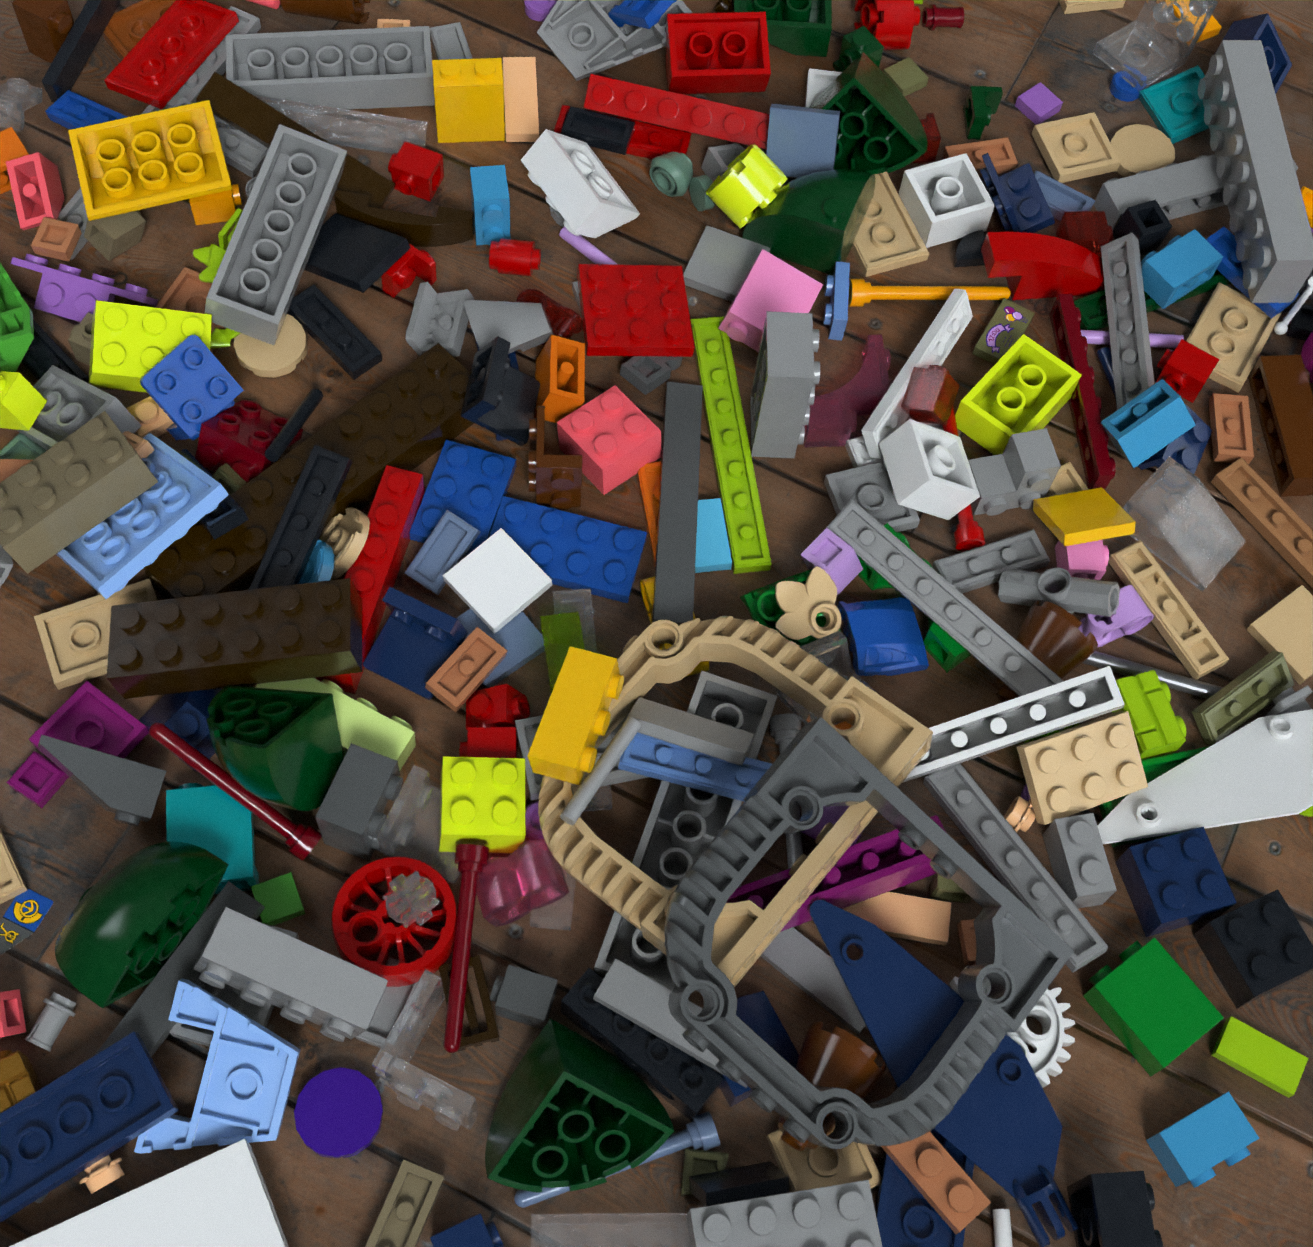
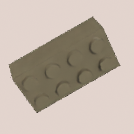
[0,411,158,574]

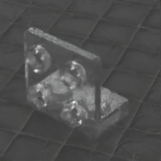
[377,765,460,883]

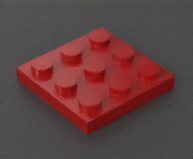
[577,264,695,357]

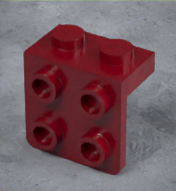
[195,400,303,483]

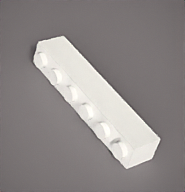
[902,666,1125,783]

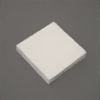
[443,528,553,634]

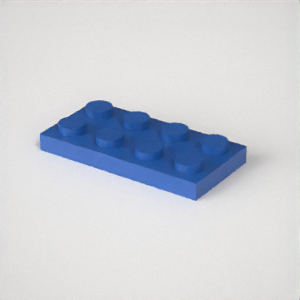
[489,496,648,603]

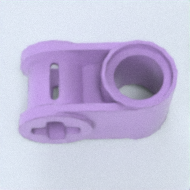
[1078,585,1154,648]

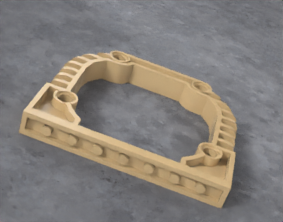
[538,616,933,987]

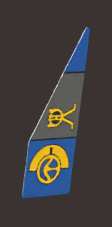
[0,888,54,955]

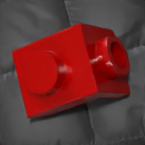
[466,683,530,730]

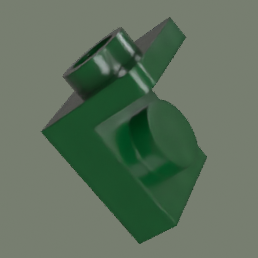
[963,86,1003,140]

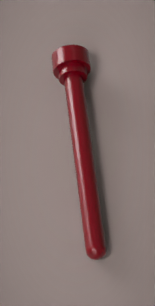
[149,722,322,861]
[443,844,489,1053]

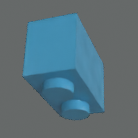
[470,165,511,246]
[1141,229,1223,309]
[1101,379,1196,468]
[1146,1091,1259,1188]

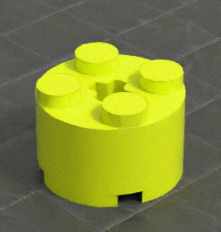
[705,143,788,229]

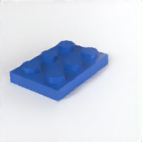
[409,440,517,555]

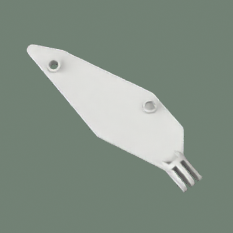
[1097,709,1313,844]

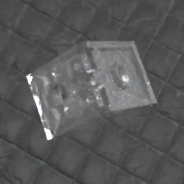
[1092,0,1218,92]
[372,969,479,1131]

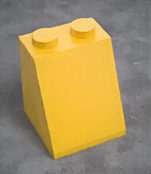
[432,58,505,143]

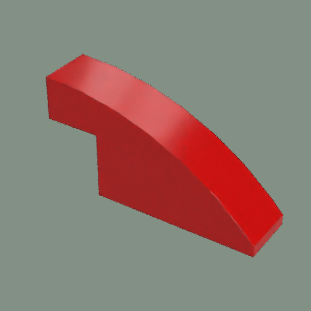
[981,231,1105,301]

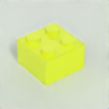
[439,756,526,853]

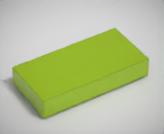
[1211,1016,1309,1098]

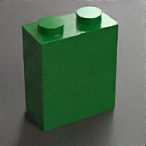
[1083,937,1224,1077]

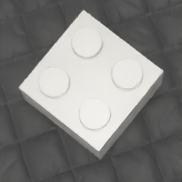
[899,153,995,248]
[879,419,980,520]

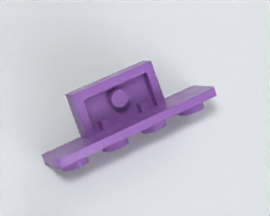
[10,253,158,322]

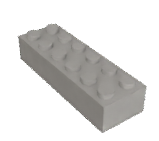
[226,26,435,113]
[204,124,347,345]

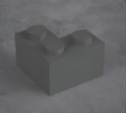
[315,743,403,861]

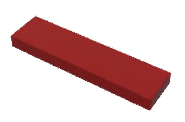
[554,105,692,159]

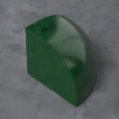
[809,52,928,174]
[742,169,875,275]
[206,685,344,811]
[55,841,229,1008]
[485,1019,674,1192]

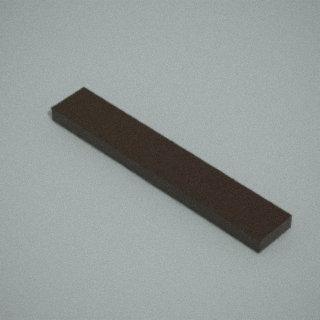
[196,72,395,208]

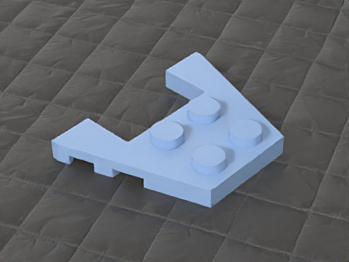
[134,978,301,1154]

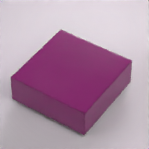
[6,751,69,809]

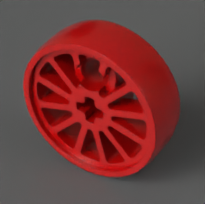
[331,857,458,987]

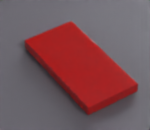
[104,0,239,109]

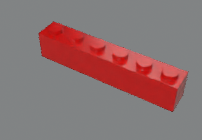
[584,74,770,150]
[316,465,425,694]

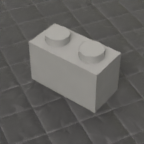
[1042,813,1117,909]

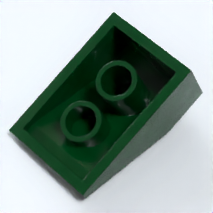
[733,0,832,57]

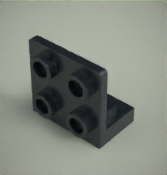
[460,336,540,446]

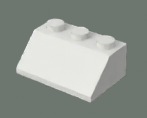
[521,129,640,238]

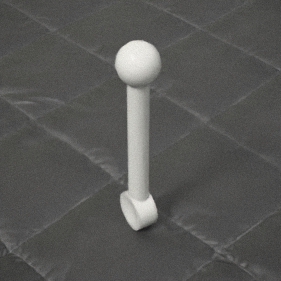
[1274,276,1313,335]

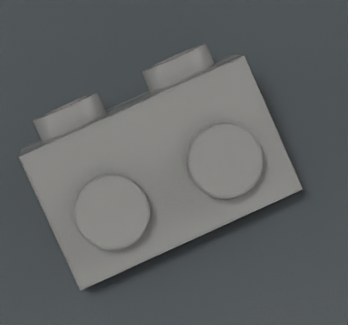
[405,282,474,357]

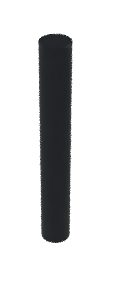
[264,389,323,462]

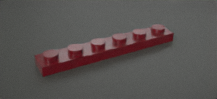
[1049,294,1116,490]

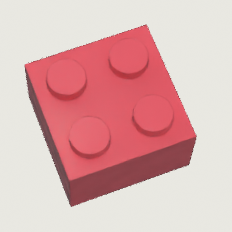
[557,385,662,495]

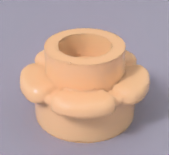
[1004,796,1036,832]
[79,1155,125,1194]

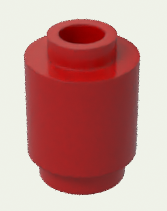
[489,238,541,277]

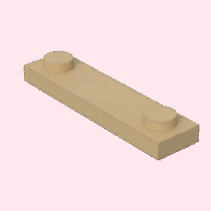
[1108,540,1229,680]

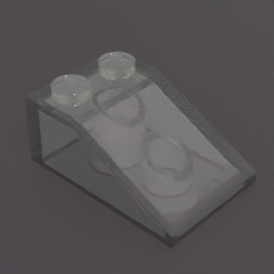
[1123,456,1246,591]

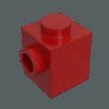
[388,141,444,201]
[1155,339,1220,403]
[459,723,517,758]

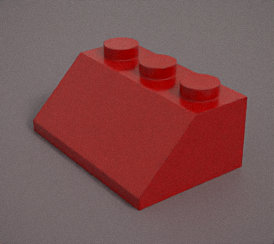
[666,12,771,94]

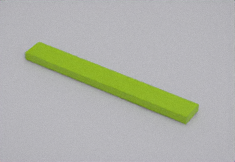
[691,316,772,574]

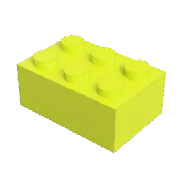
[89,300,212,393]
[955,334,1082,455]

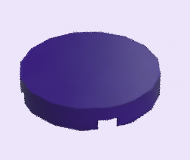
[294,1067,383,1158]

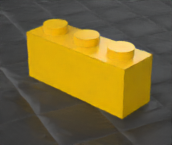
[527,646,624,786]

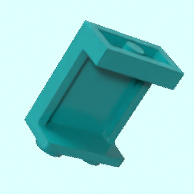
[166,783,259,894]

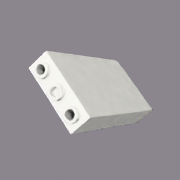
[9,1139,289,1247]

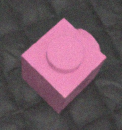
[1055,540,1109,580]

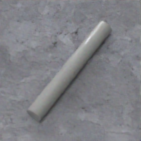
[560,717,641,825]

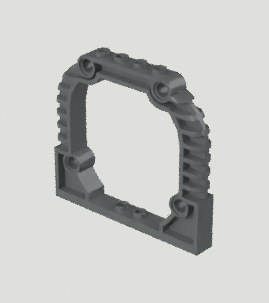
[664,717,1074,1149]

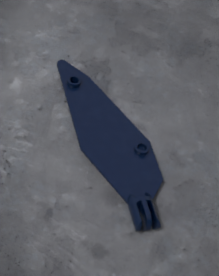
[809,900,1079,1247]

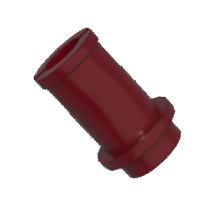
[922,4,964,31]

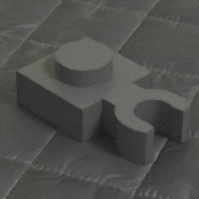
[620,356,683,395]

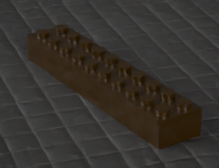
[143,343,474,600]

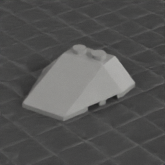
[537,0,692,81]

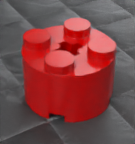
[854,0,921,50]

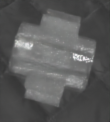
[383,871,439,928]

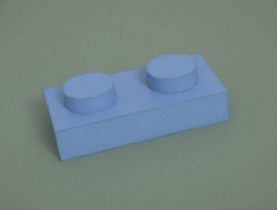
[823,261,850,341]

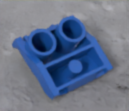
[837,597,929,677]

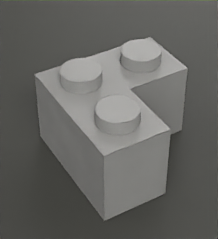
[968,428,1061,516]

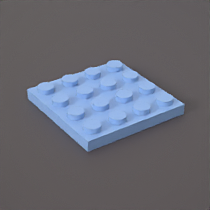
[56,432,229,600]

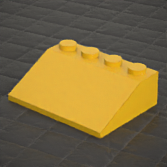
[68,100,232,221]

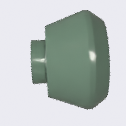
[649,151,693,197]

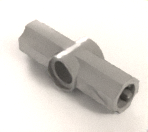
[998,567,1120,617]

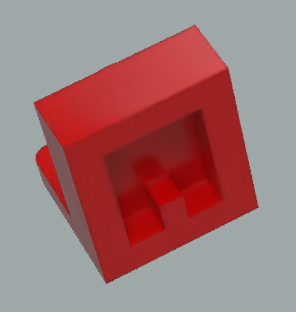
[381,244,437,298]

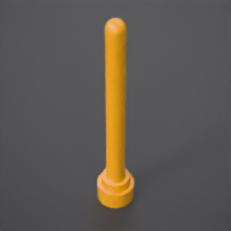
[848,278,1011,307]

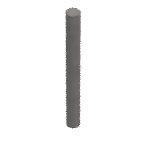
[1082,651,1223,699]

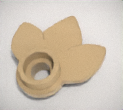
[775,566,842,640]

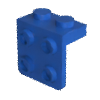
[140,335,244,441]

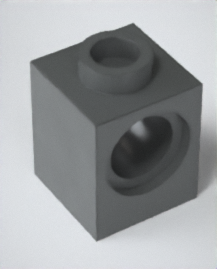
[490,965,558,1029]

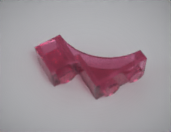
[804,334,894,448]

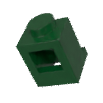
[832,26,884,72]

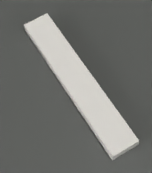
[861,289,973,459]

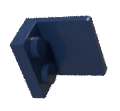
[980,153,1055,233]
[363,587,468,700]

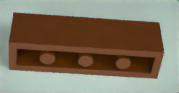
[1248,355,1313,497]

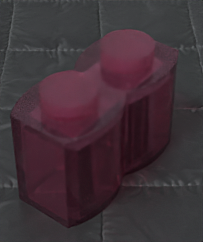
[476,839,569,927]

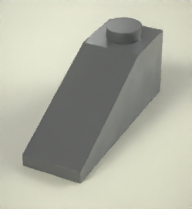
[38,735,166,826]

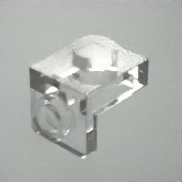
[0,78,43,132]

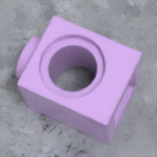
[800,528,863,596]

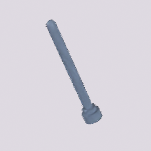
[514,1111,720,1208]

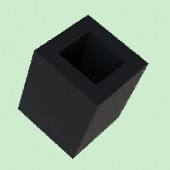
[1112,199,1172,255]

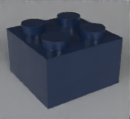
[1115,827,1237,937]

